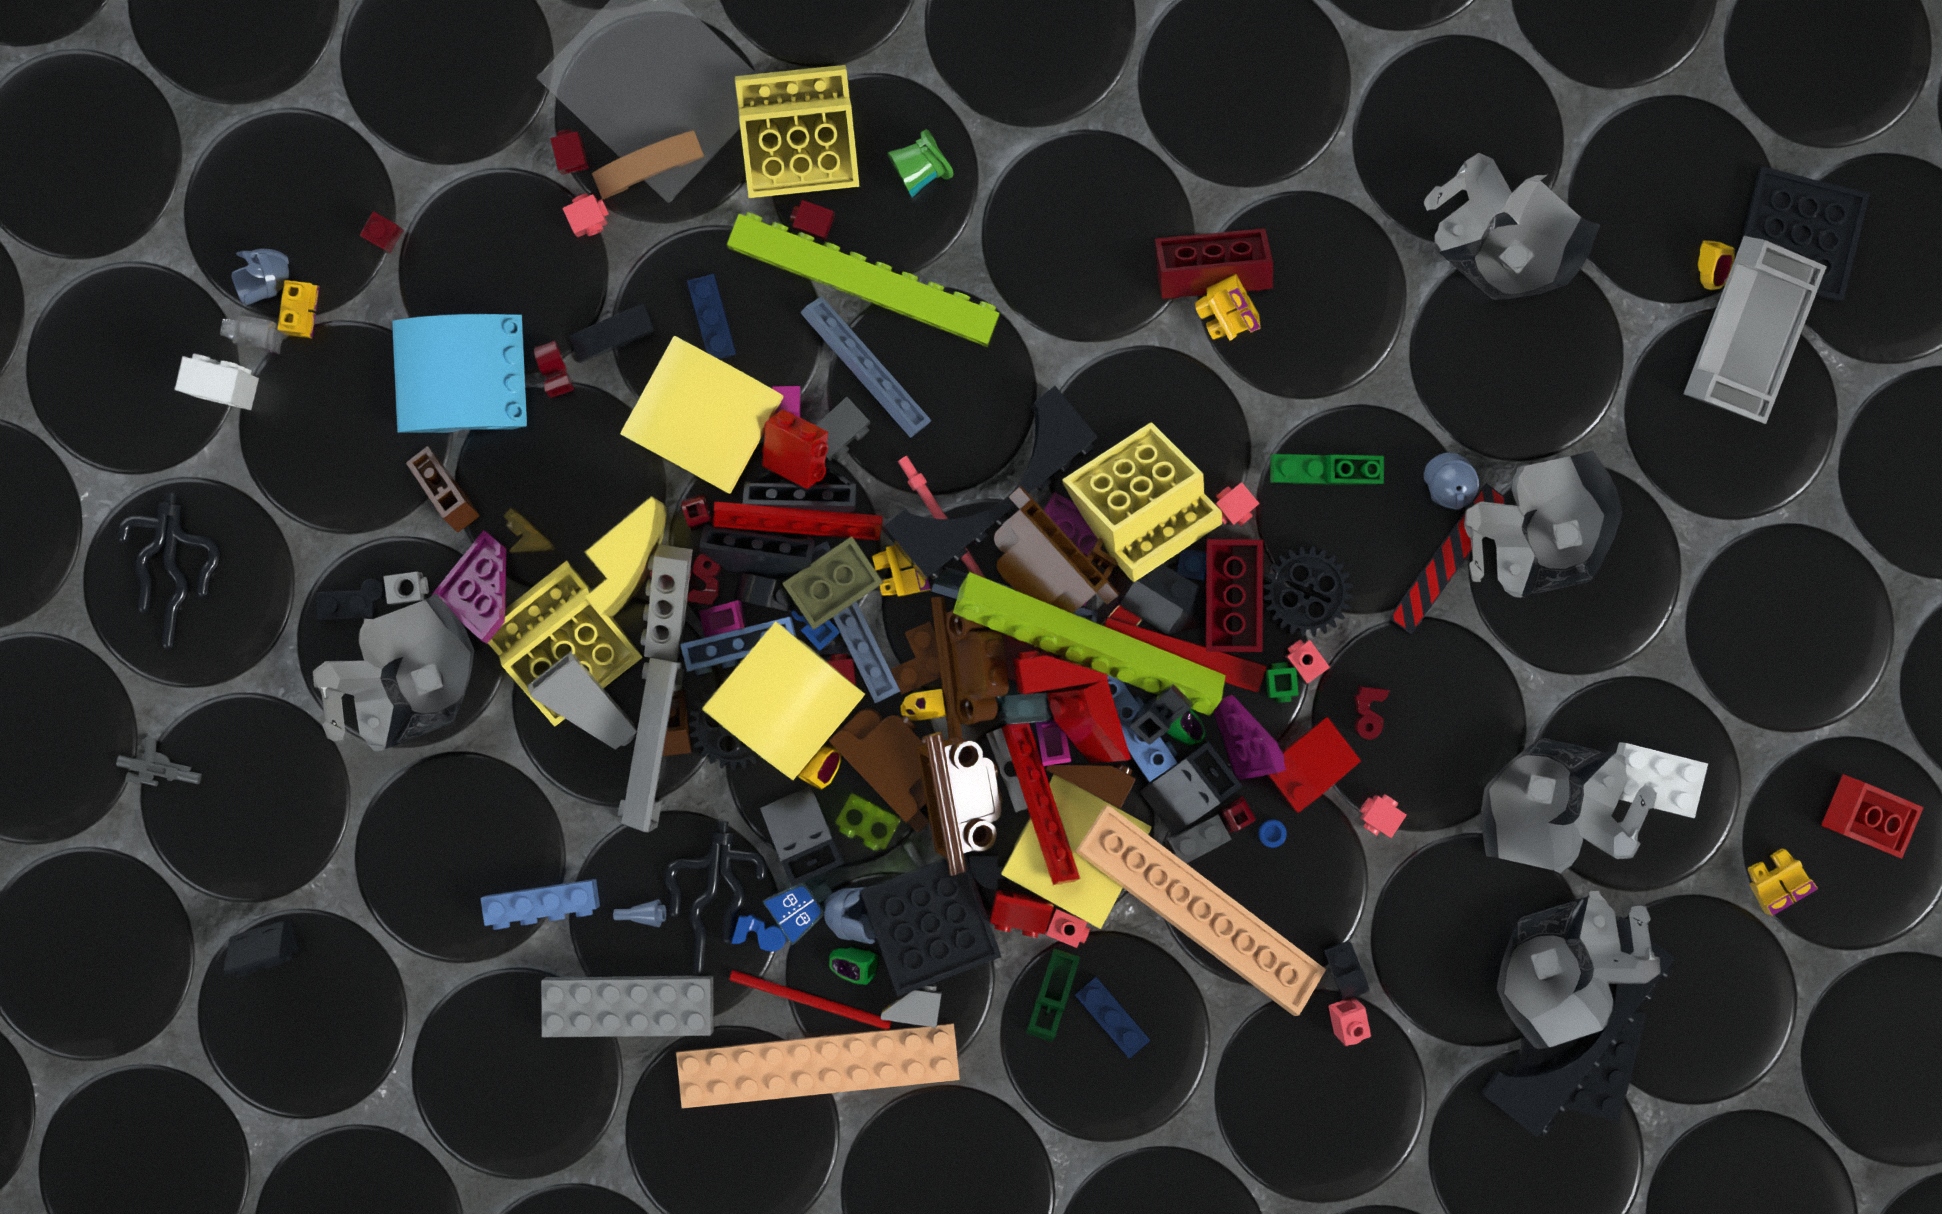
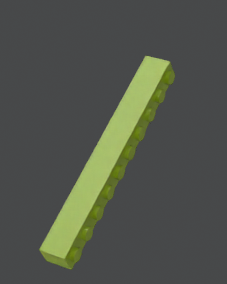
[727,212,999,347]
[953,572,1226,716]

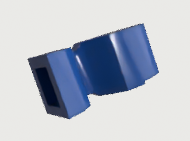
[732,914,787,952]

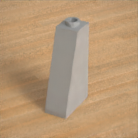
[527,651,637,749]

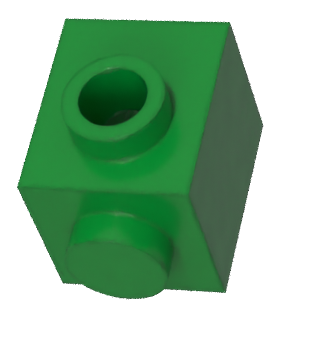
[1265,662,1299,703]

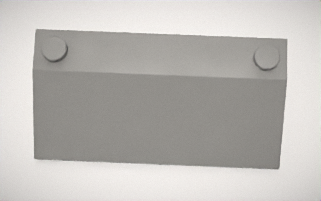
[1684,236,1827,424]
[618,658,685,832]

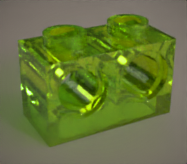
[835,793,901,851]

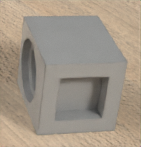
[384,572,429,605]

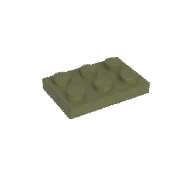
[782,536,884,630]

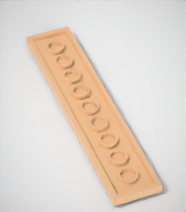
[1075,805,1326,1016]
[676,1023,960,1108]

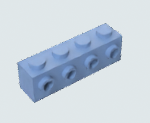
[680,617,797,675]
[1107,675,1178,782]
[481,879,600,930]

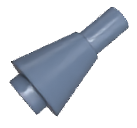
[613,899,666,927]

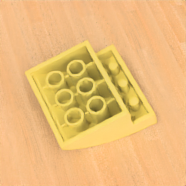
[735,65,859,198]
[620,336,784,494]
[1062,422,1222,582]
[585,497,667,617]
[488,561,643,726]
[702,622,865,780]
[1001,774,1152,929]

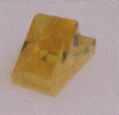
[504,508,556,553]

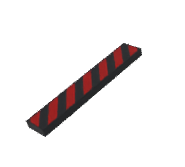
[1388,483,1508,635]

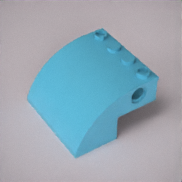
[392,314,527,433]

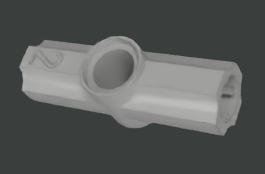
[986,728,1028,812]

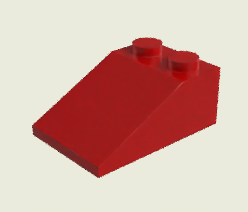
[1012,650,1108,694]
[1046,680,1131,763]
[1267,717,1361,813]
[1821,774,1924,859]
[990,888,1053,938]

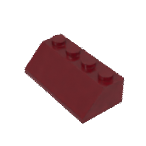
[1155,228,1273,299]
[1206,539,1263,652]

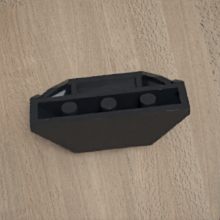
[743,468,856,513]
[699,522,815,578]
[1111,564,1206,635]

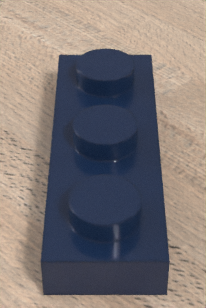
[687,274,737,360]
[1075,976,1150,1058]

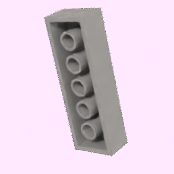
[541,976,714,1037]

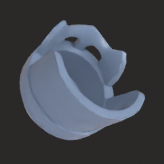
[232,248,289,306]
[1424,453,1479,510]
[824,887,877,944]

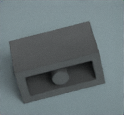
[816,397,870,460]
[1167,813,1232,864]

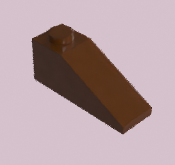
[406,446,480,532]
[1046,763,1136,808]

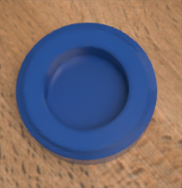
[1258,819,1287,848]

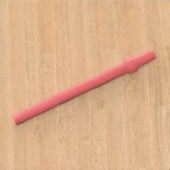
[898,456,986,579]

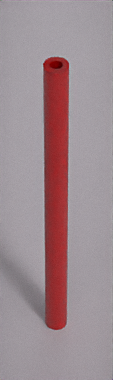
[729,970,891,1030]

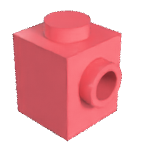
[563,193,609,237]
[1215,482,1259,526]
[1285,639,1330,684]
[1360,794,1406,838]
[1045,907,1090,948]
[1328,997,1371,1046]

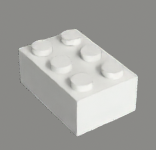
[175,354,259,410]
[1616,742,1708,818]

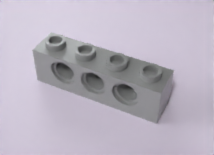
[641,544,692,662]

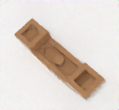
[592,130,705,199]

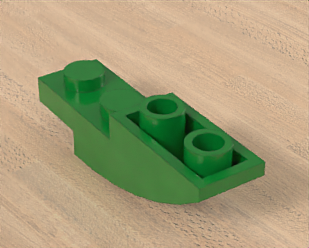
[1270,454,1384,484]

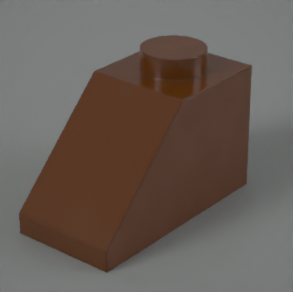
[663,690,691,756]

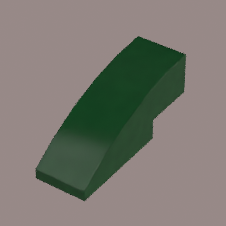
[1026,948,1080,1042]

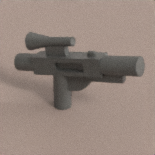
[116,739,202,786]

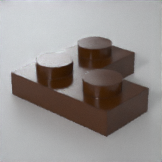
[891,621,941,694]

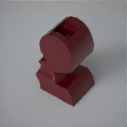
[534,340,574,398]
[681,493,713,532]
[687,553,721,606]
[1354,686,1390,740]
[1216,796,1256,833]

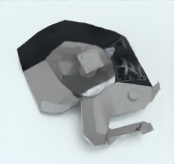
[1424,153,1600,299]
[1464,450,1623,598]
[313,593,474,751]
[1481,738,1657,873]
[1497,891,1660,1049]

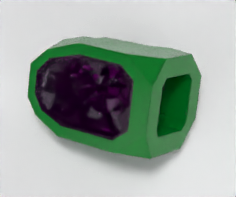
[1166,708,1205,747]
[829,947,879,985]

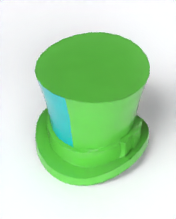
[887,129,953,198]

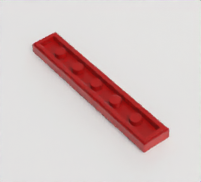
[713,502,883,540]
[1104,617,1267,692]
[1002,723,1080,885]

